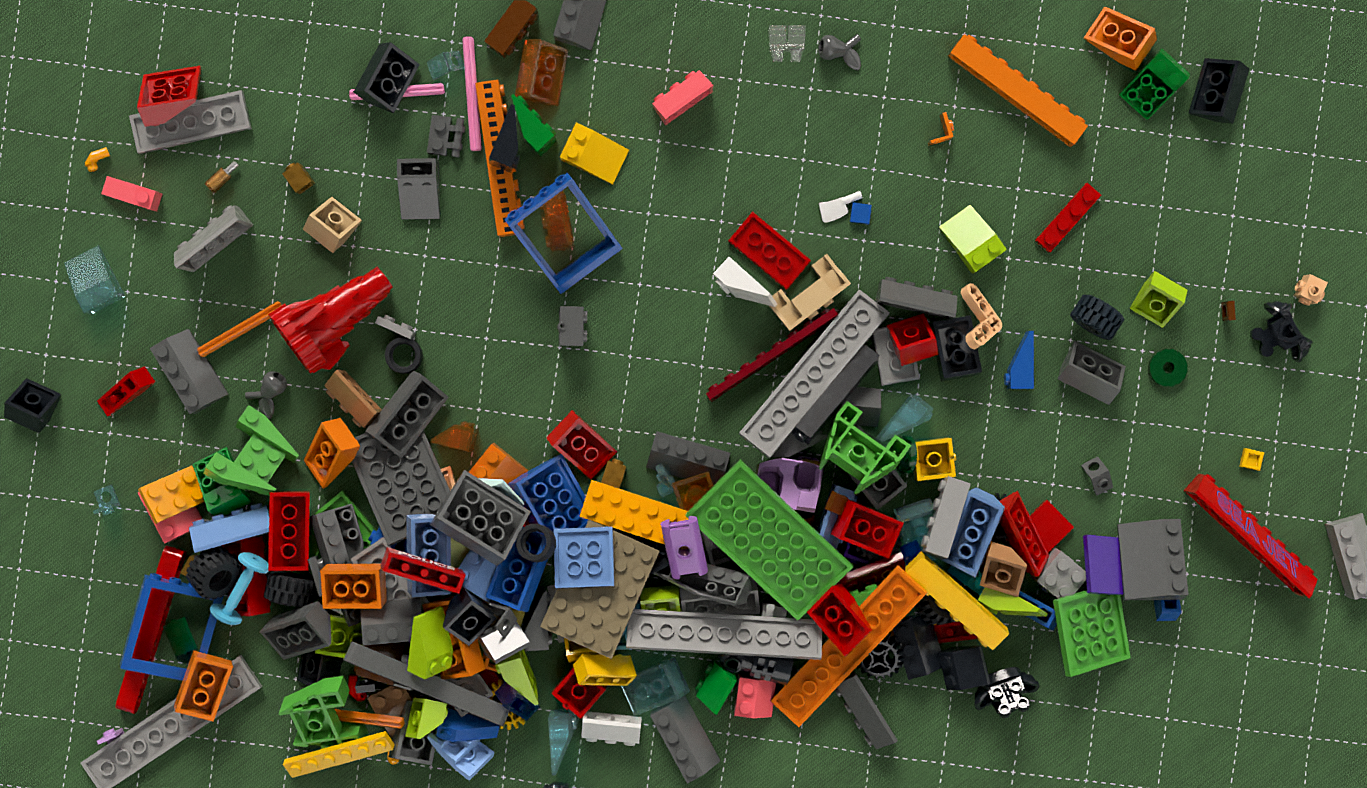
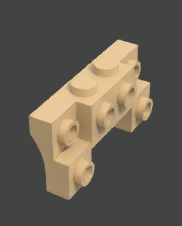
[769,254,851,331]

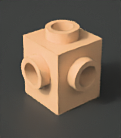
[1294,274,1328,306]

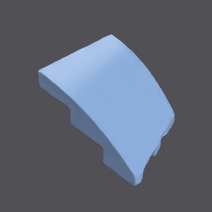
[427,733,494,780]

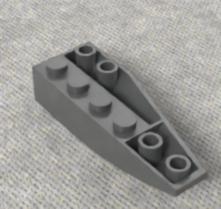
[309,504,364,627]
[654,564,752,606]

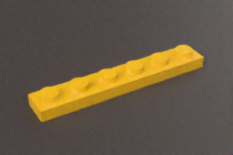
[283,731,395,778]

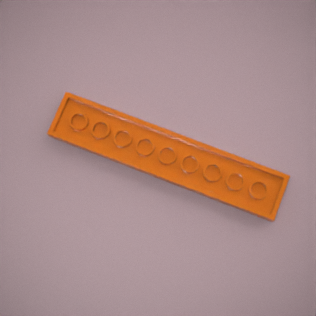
[771,565,927,727]

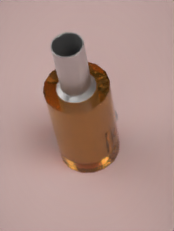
[205,161,239,193]

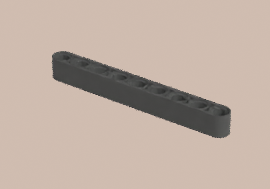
[343,641,511,727]

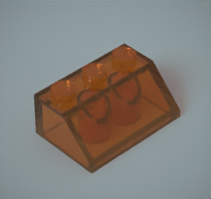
[515,39,568,106]
[540,189,575,252]

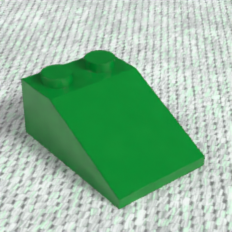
[695,660,737,715]

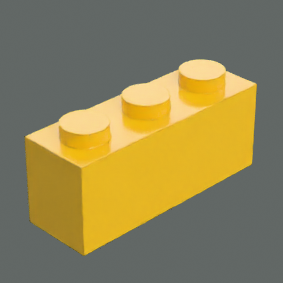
[573,653,637,686]

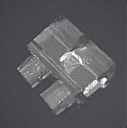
[768,25,806,62]

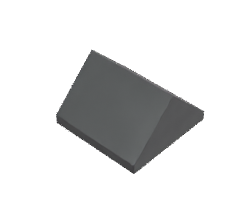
[840,387,881,427]

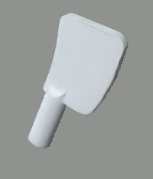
[819,191,862,223]

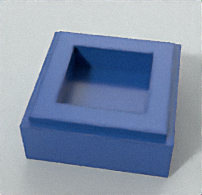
[850,203,872,225]

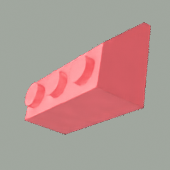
[652,70,713,125]
[137,492,202,544]

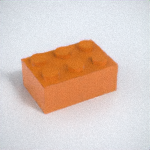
[320,564,387,609]
[174,650,233,722]

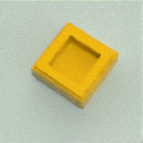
[1239,448,1264,471]

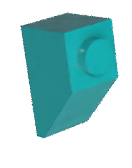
[947,565,985,595]

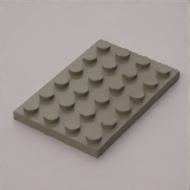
[540,520,660,659]

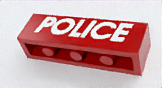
[380,547,466,594]

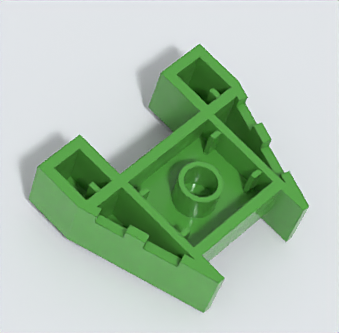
[819,401,911,494]
[203,405,299,496]
[279,676,368,749]

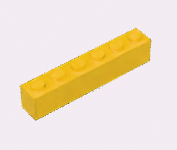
[905,551,1009,650]

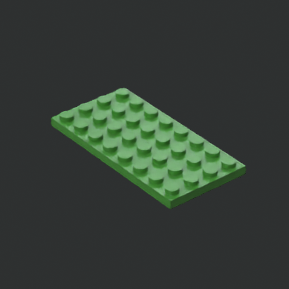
[685,459,853,620]

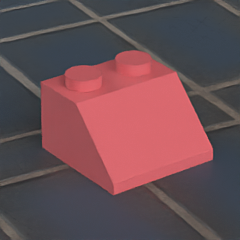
[734,674,776,718]

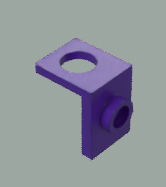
[842,542,869,565]

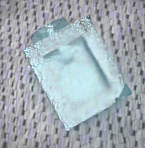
[655,463,678,498]

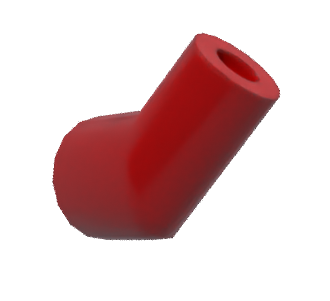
[348,674,367,701]

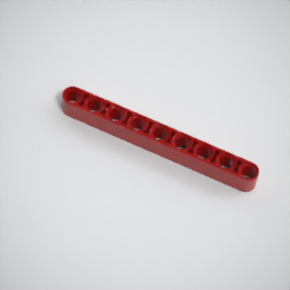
[115,546,186,714]

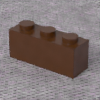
[484,0,538,58]

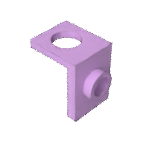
[97,728,124,744]

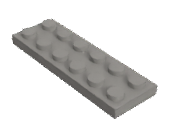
[129,90,252,154]

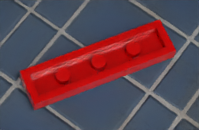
[1035,183,1101,253]

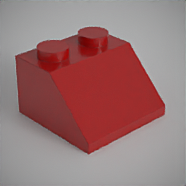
[887,313,938,366]

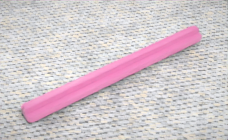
[462,37,482,151]

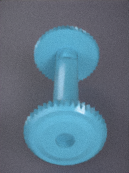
[210,552,269,625]

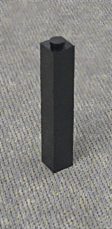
[793,344,880,445]

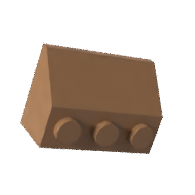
[324,370,382,428]

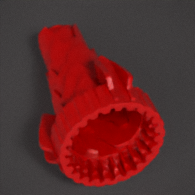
[268,267,393,374]

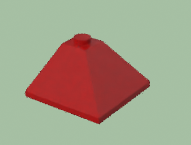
[137,66,201,127]

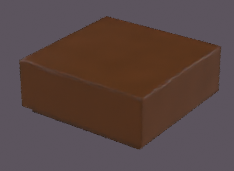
[1221,301,1236,321]
[825,491,848,516]

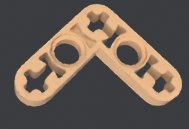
[961,283,1002,349]

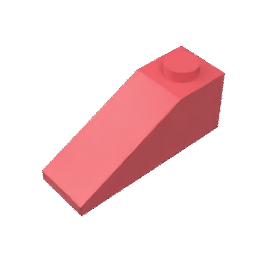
[101,176,163,212]

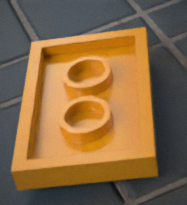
[138,465,205,524]

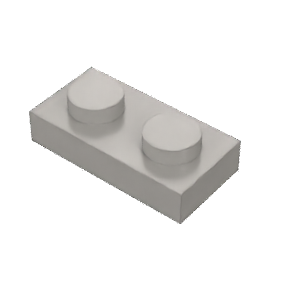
[375,315,416,339]

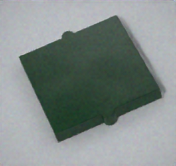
[163,617,197,657]

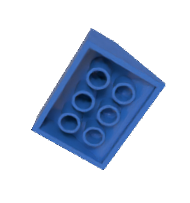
[507,454,588,534]

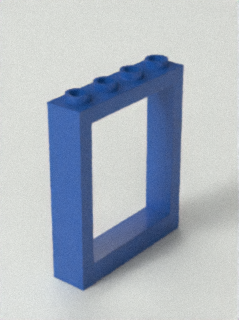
[505,173,623,294]
[120,573,223,681]

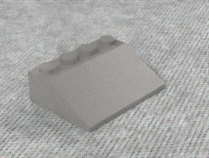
[174,205,253,272]

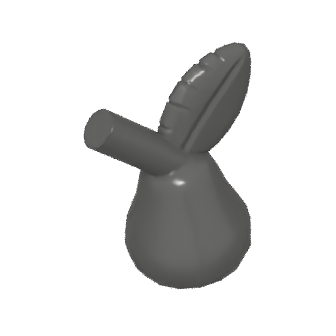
[818,34,861,70]
[245,371,287,419]

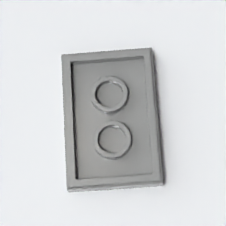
[872,327,920,386]

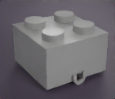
[1030,547,1086,599]

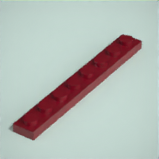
[706,308,838,402]

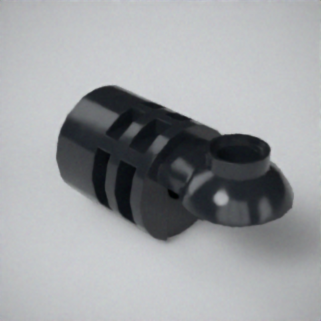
[718,654,794,685]

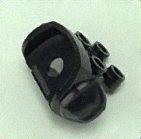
[1250,301,1313,363]
[974,667,1039,718]

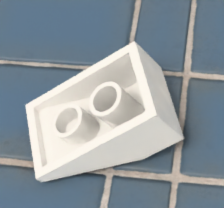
[713,257,777,307]

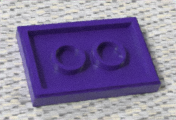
[1083,535,1123,595]

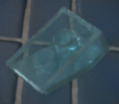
[64,245,126,314]
[875,394,934,442]
[893,498,937,562]
[621,656,690,716]
[548,709,578,776]

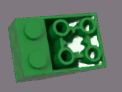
[1119,48,1190,120]
[511,94,557,157]
[193,447,252,516]

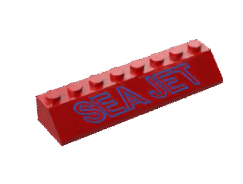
[1183,474,1318,598]

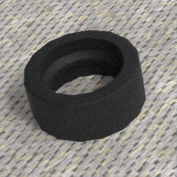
[385,337,423,374]
[516,524,556,562]

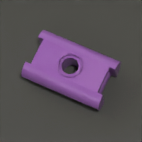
[660,516,708,579]

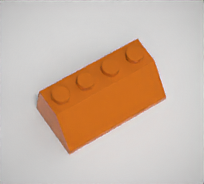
[422,596,485,679]

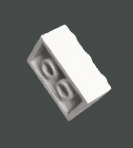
[582,711,642,746]

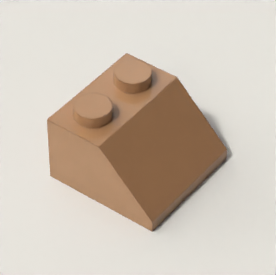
[980,542,1027,597]

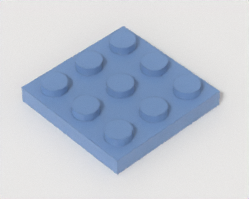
[554,527,615,588]

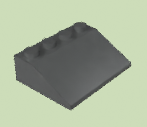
[430,470,531,566]
[1117,519,1189,600]

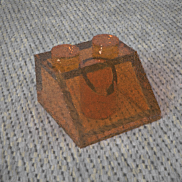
[431,421,479,452]
[672,471,714,511]

